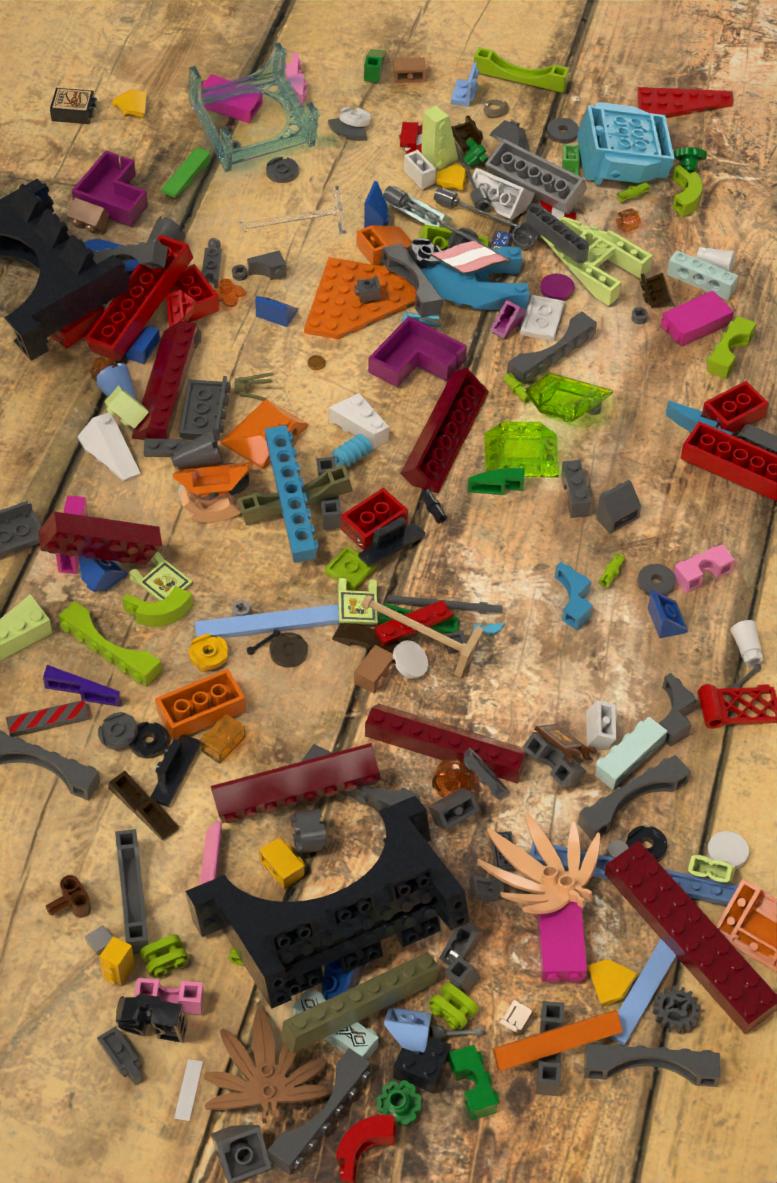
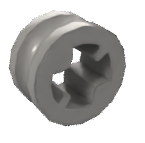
[232,600,250,617]

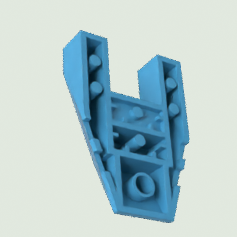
[421,247,530,310]

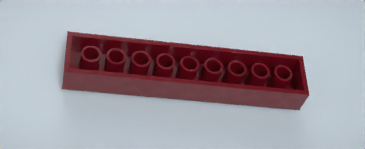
[604,841,777,1034]

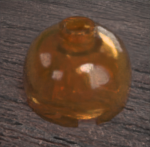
[432,759,473,798]

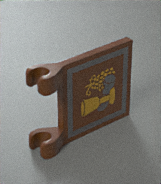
[534,724,597,763]

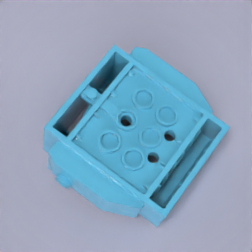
[577,102,674,185]

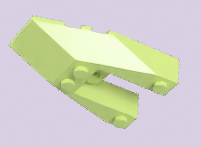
[541,216,653,306]

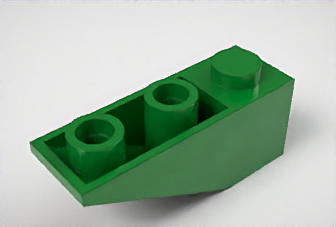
[364,49,386,83]

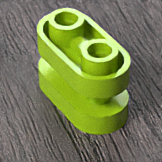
[139,934,189,978]
[429,982,479,1030]

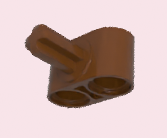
[46,875,91,918]

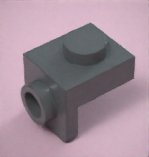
[469,876,504,902]

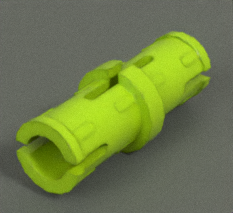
[617,182,650,202]
[503,373,533,404]
[598,553,625,588]

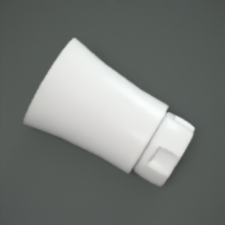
[696,247,735,272]
[730,620,763,666]

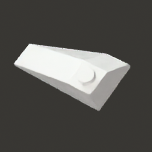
[470,168,535,220]
[78,412,141,482]

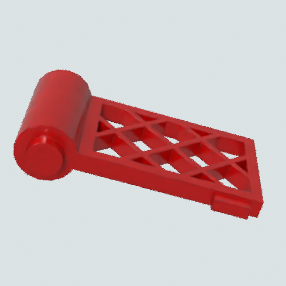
[697,684,777,729]

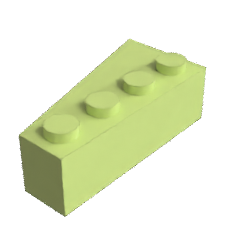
[422,106,459,172]
[0,594,52,661]

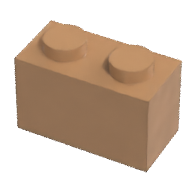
[393,57,426,83]
[67,198,109,232]
[354,645,396,693]

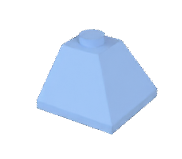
[384,1007,432,1054]

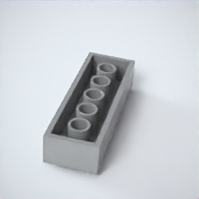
[485,139,587,215]

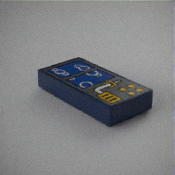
[490,230,512,249]

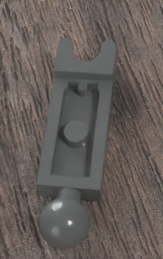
[201,238,222,289]

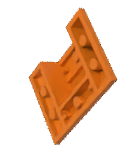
[220,399,308,469]
[173,462,253,497]
[716,879,777,972]

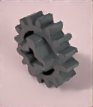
[653,986,701,1034]

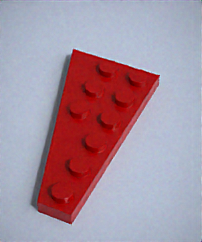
[637,87,734,118]

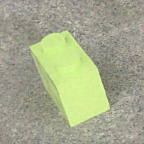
[104,385,149,429]

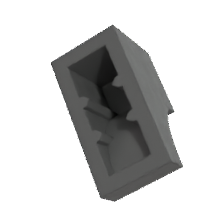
[247,250,287,280]
[439,922,485,966]

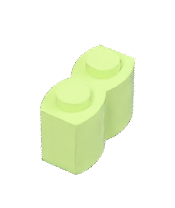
[688,855,736,882]

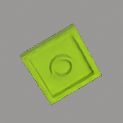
[324,546,377,591]

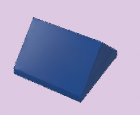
[255,296,299,327]
[648,590,688,638]

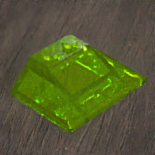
[526,372,613,422]
[484,421,559,478]

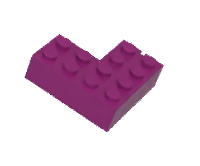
[72,150,148,226]
[368,316,467,387]

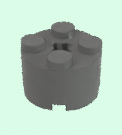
[290,808,327,854]

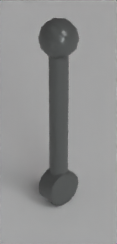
[732,664,761,688]

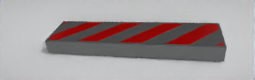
[6,700,89,737]

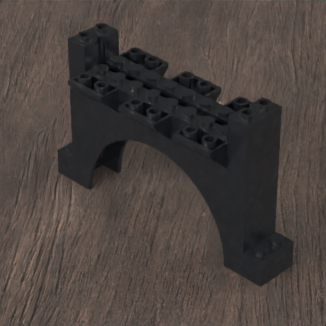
[0,178,130,361]
[185,796,470,1009]

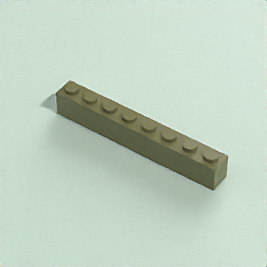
[280,952,440,1053]

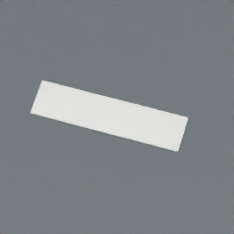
[174,1059,203,1121]

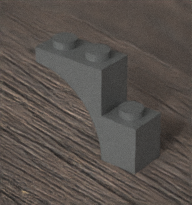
[659,673,696,747]

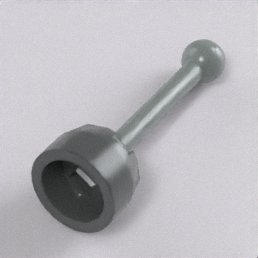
[430,1025,483,1041]

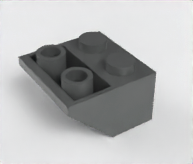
[596,480,641,534]

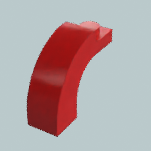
[336,1115,397,1183]

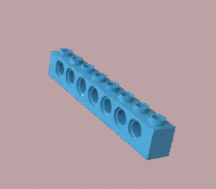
[265,425,319,563]

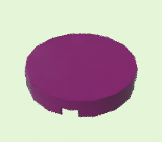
[540,273,574,301]

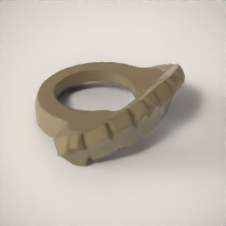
[483,100,509,118]

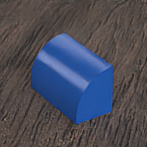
[125,327,160,364]

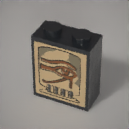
[50,88,97,124]

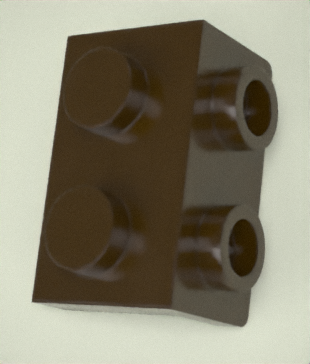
[451,115,483,152]
[640,273,671,308]

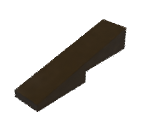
[108,770,179,841]

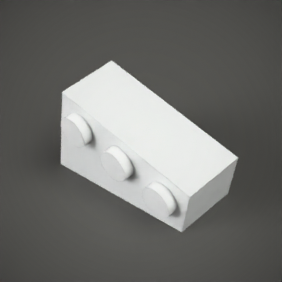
[329,393,389,449]

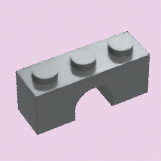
[561,460,591,518]
[522,732,586,787]

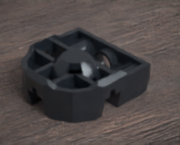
[115,994,188,1043]

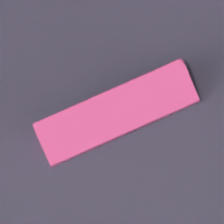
[199,820,222,885]

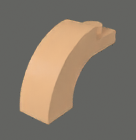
[180,489,241,522]

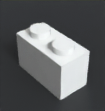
[404,150,436,189]
[586,700,616,750]

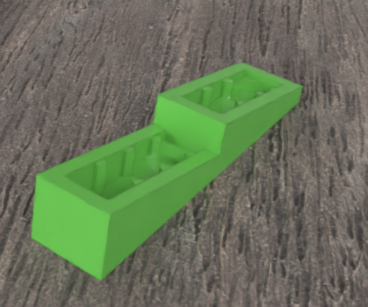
[562,144,579,176]
[161,147,210,198]

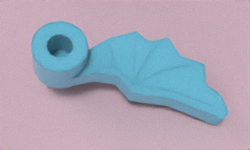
[472,622,504,635]

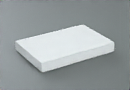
[520,295,565,341]

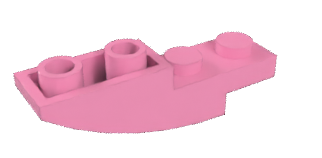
[285,53,307,107]

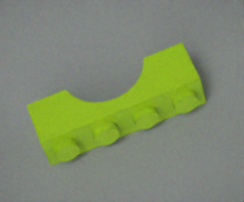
[706,316,757,379]

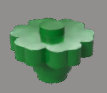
[463,137,490,167]
[673,147,707,172]
[377,1080,422,1127]

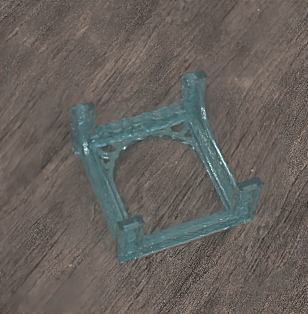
[189,42,320,172]

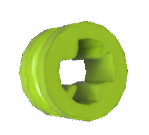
[228,947,244,966]

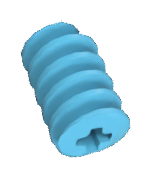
[332,434,373,467]

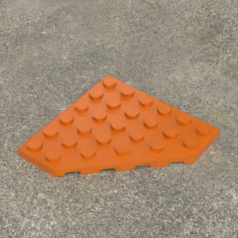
[304,257,416,339]

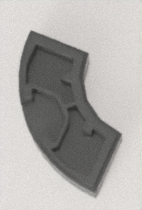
[328,118,367,141]

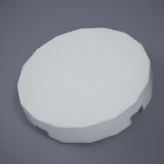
[339,107,371,127]
[393,640,428,679]
[707,831,749,870]

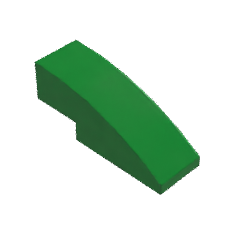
[468,468,525,495]

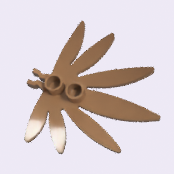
[204,1006,332,1124]

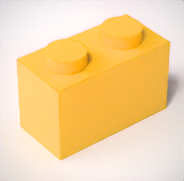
[259,837,305,889]
[99,936,135,986]

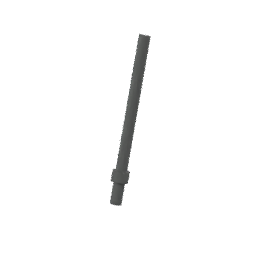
[387,595,503,614]

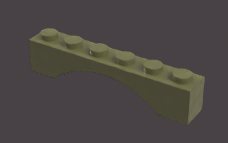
[237,464,353,525]

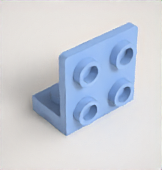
[451,62,479,107]

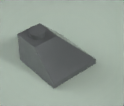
[490,120,530,152]
[211,1125,272,1183]

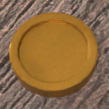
[308,355,325,370]

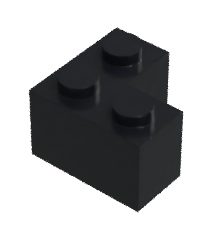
[393,1037,452,1094]

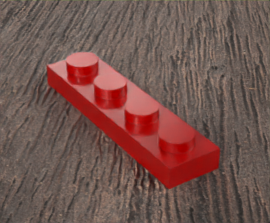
[374,600,452,646]

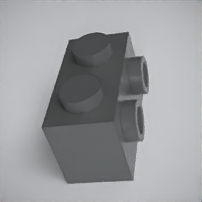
[428,788,480,829]

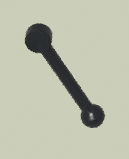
[247,630,280,655]

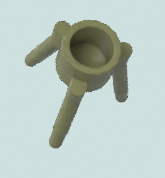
[234,372,274,401]

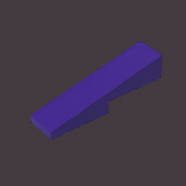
[43,665,121,707]

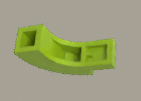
[673,165,703,217]
[122,586,193,627]

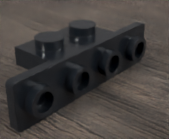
[358,517,425,567]
[150,735,201,806]

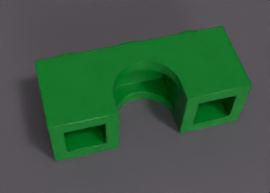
[448,1045,500,1121]

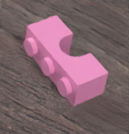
[674,544,735,593]
[134,978,204,1014]

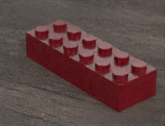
[38,511,162,565]

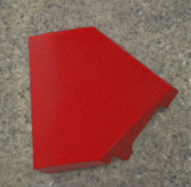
[166,290,196,327]

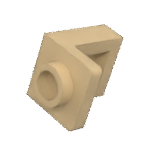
[498,1000,534,1035]

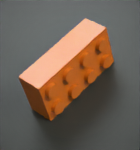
[155,669,246,740]

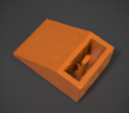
[356,225,412,265]

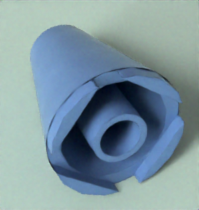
[95,363,137,400]

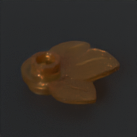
[214,279,246,307]

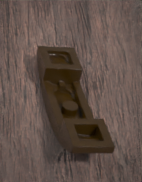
[332,623,401,664]

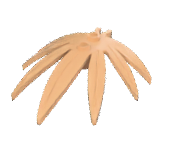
[477,812,600,914]

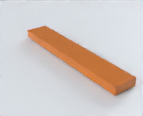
[492,1010,623,1071]

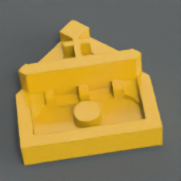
[111,89,146,118]
[435,163,467,190]
[587,959,638,1007]

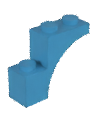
[555,562,593,630]

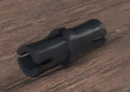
[420,489,447,524]

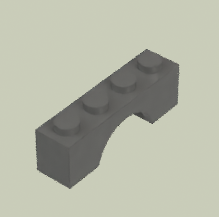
[316,457,341,530]
[536,1001,565,1096]

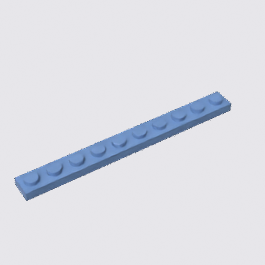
[530,843,739,906]

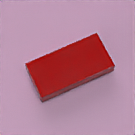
[400,122,419,148]

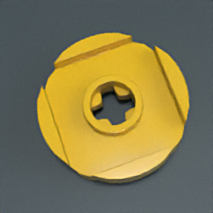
[189,634,228,672]

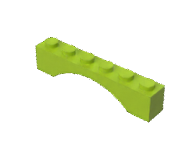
[473,47,569,93]
[59,601,162,687]

